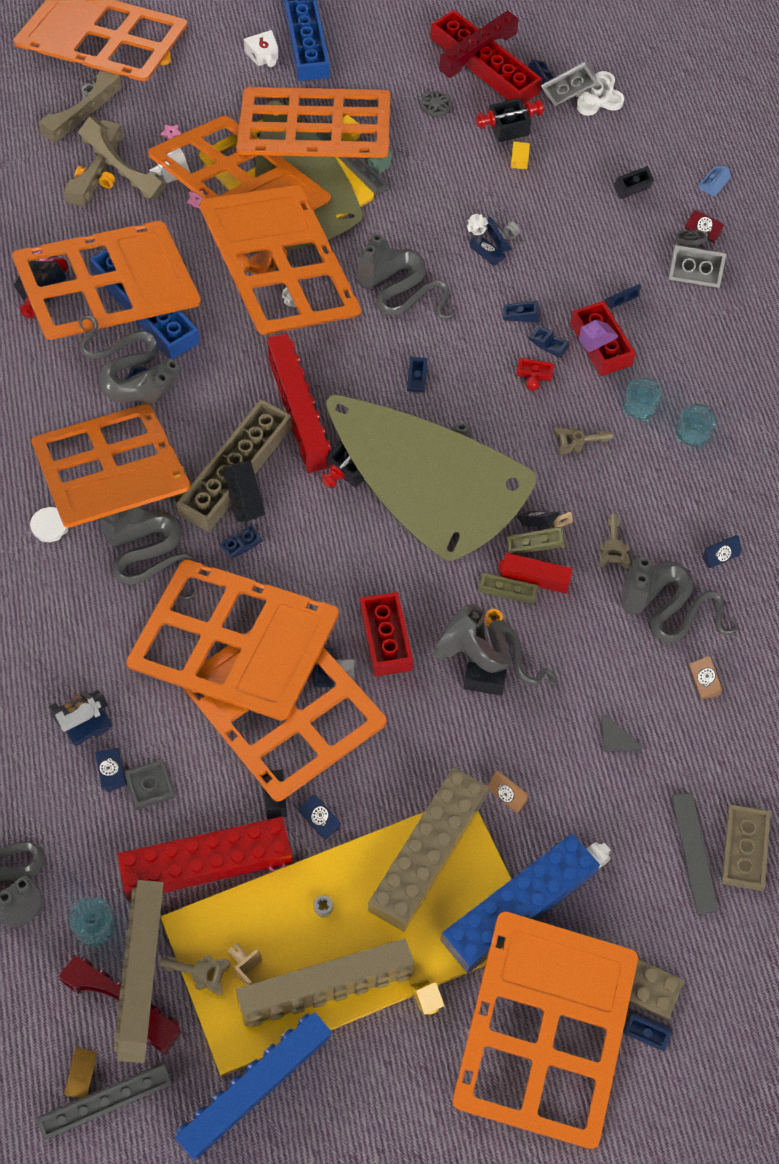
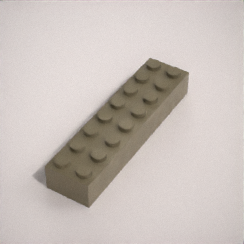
[176,399,292,532]
[368,767,489,932]
[114,880,164,1063]
[236,938,414,1027]

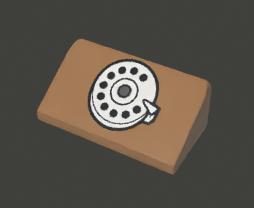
[689,656,722,700]
[488,771,529,813]

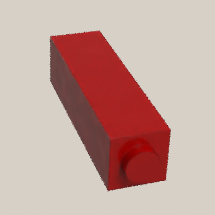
[498,553,573,594]

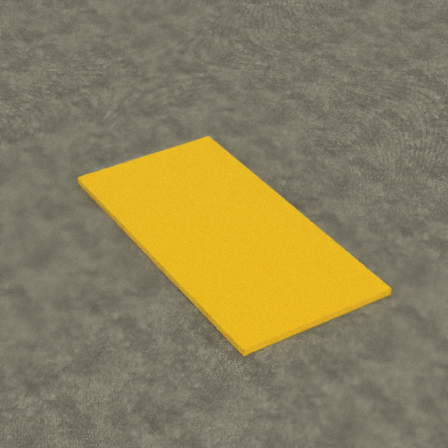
[160,811,511,1077]

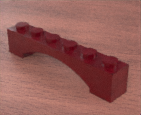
[439,10,519,78]
[58,955,181,1055]

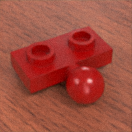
[516,358,554,391]

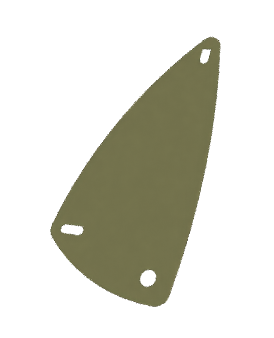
[255,101,363,251]
[326,395,536,561]

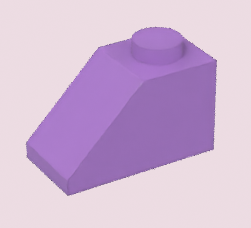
[579,320,618,353]

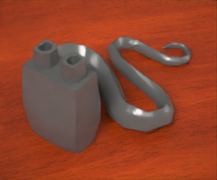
[357,233,455,320]
[79,315,181,404]
[100,506,196,601]
[621,558,737,643]
[432,603,558,686]
[0,841,45,929]

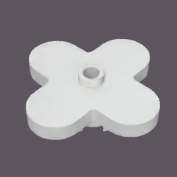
[576,71,624,116]

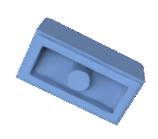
[698,166,731,196]

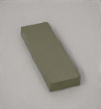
[507,527,565,555]
[478,573,538,604]

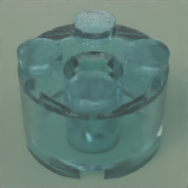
[623,378,662,421]
[676,404,716,447]
[69,897,115,948]

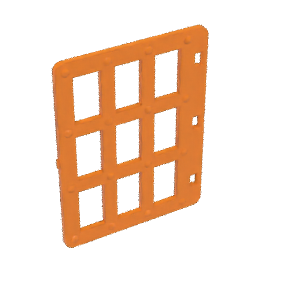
[236,87,390,158]

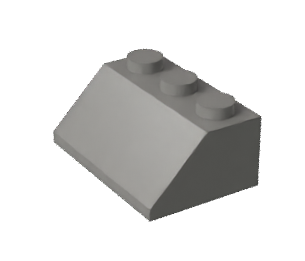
[541,60,598,106]
[669,244,726,288]

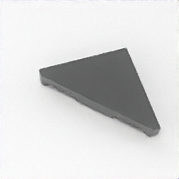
[601,715,642,751]

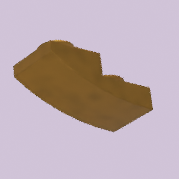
[64,1047,97,1098]

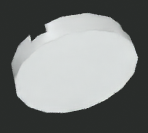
[30,507,68,542]

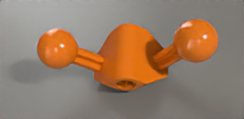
[236,247,288,275]

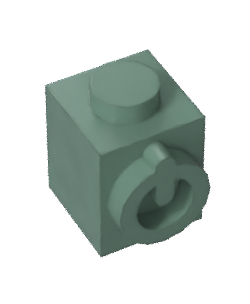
[367,149,393,175]

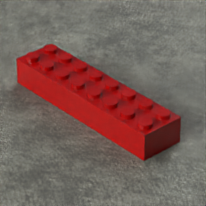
[430,10,542,104]
[267,333,331,473]
[117,817,292,901]

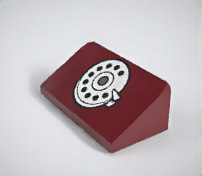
[685,210,724,243]

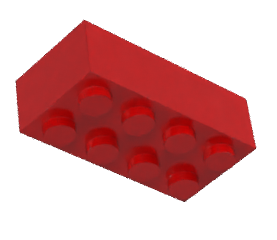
[570,301,636,376]
[360,592,413,677]

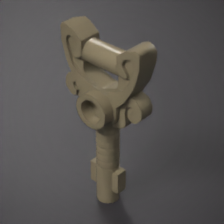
[554,427,613,455]
[599,513,630,569]
[159,955,231,996]

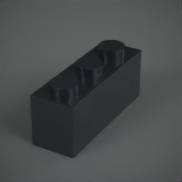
[222,460,265,522]

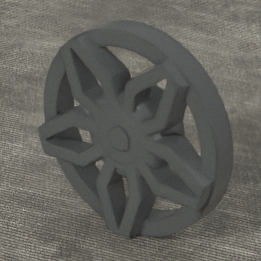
[421,90,451,116]
[676,230,708,247]

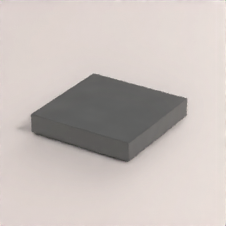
[124,759,176,810]

